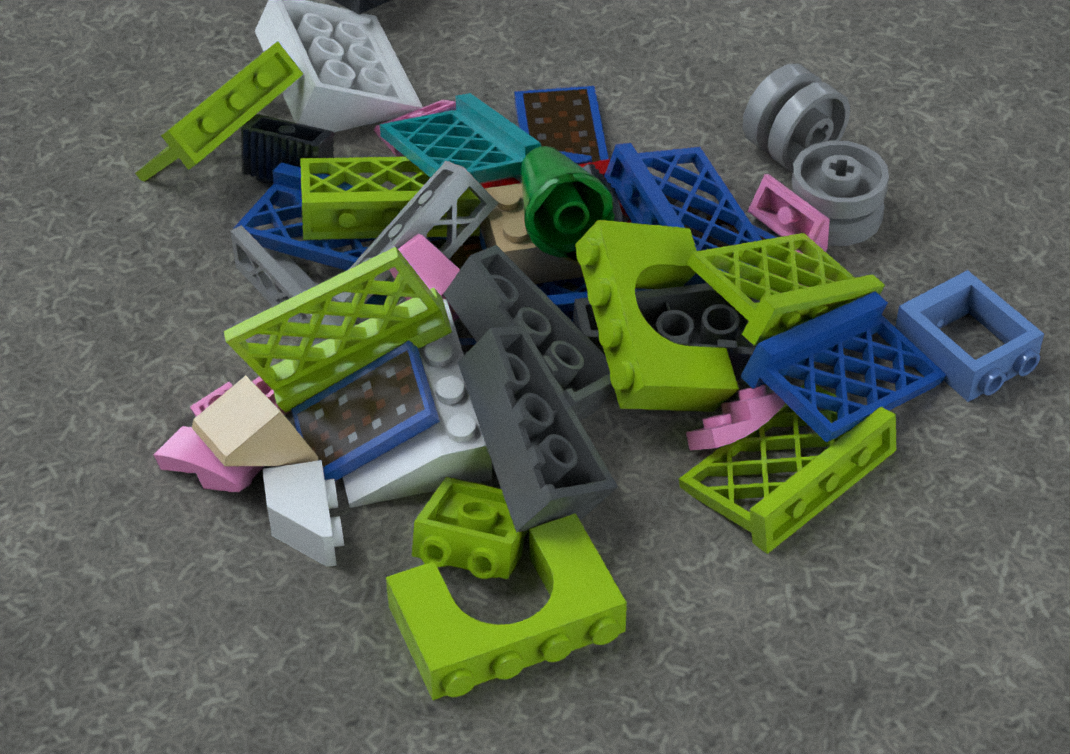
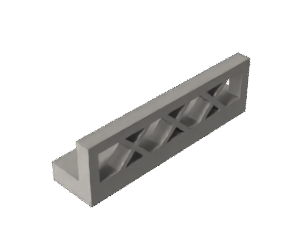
[332,161,498,323]
[230,225,355,347]

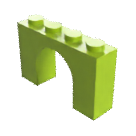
[575,220,739,412]
[386,513,627,700]

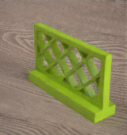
[135,41,303,182]
[300,157,481,240]
[686,233,885,346]
[224,247,452,413]
[679,384,896,554]

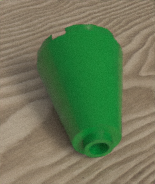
[521,146,615,258]

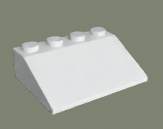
[255,0,423,132]
[342,299,492,508]

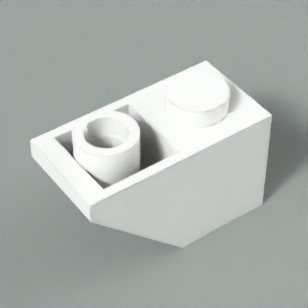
[263,460,344,567]

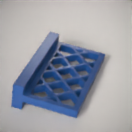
[604,143,774,286]
[233,162,428,281]
[740,291,946,443]

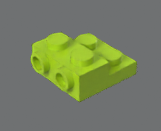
[411,477,528,579]

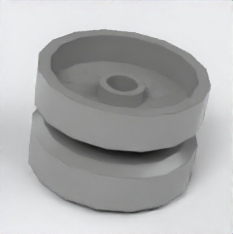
[742,63,850,172]
[792,140,889,246]

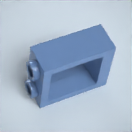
[895,270,1044,402]

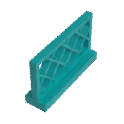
[380,93,541,183]

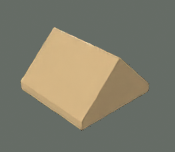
[192,375,318,466]

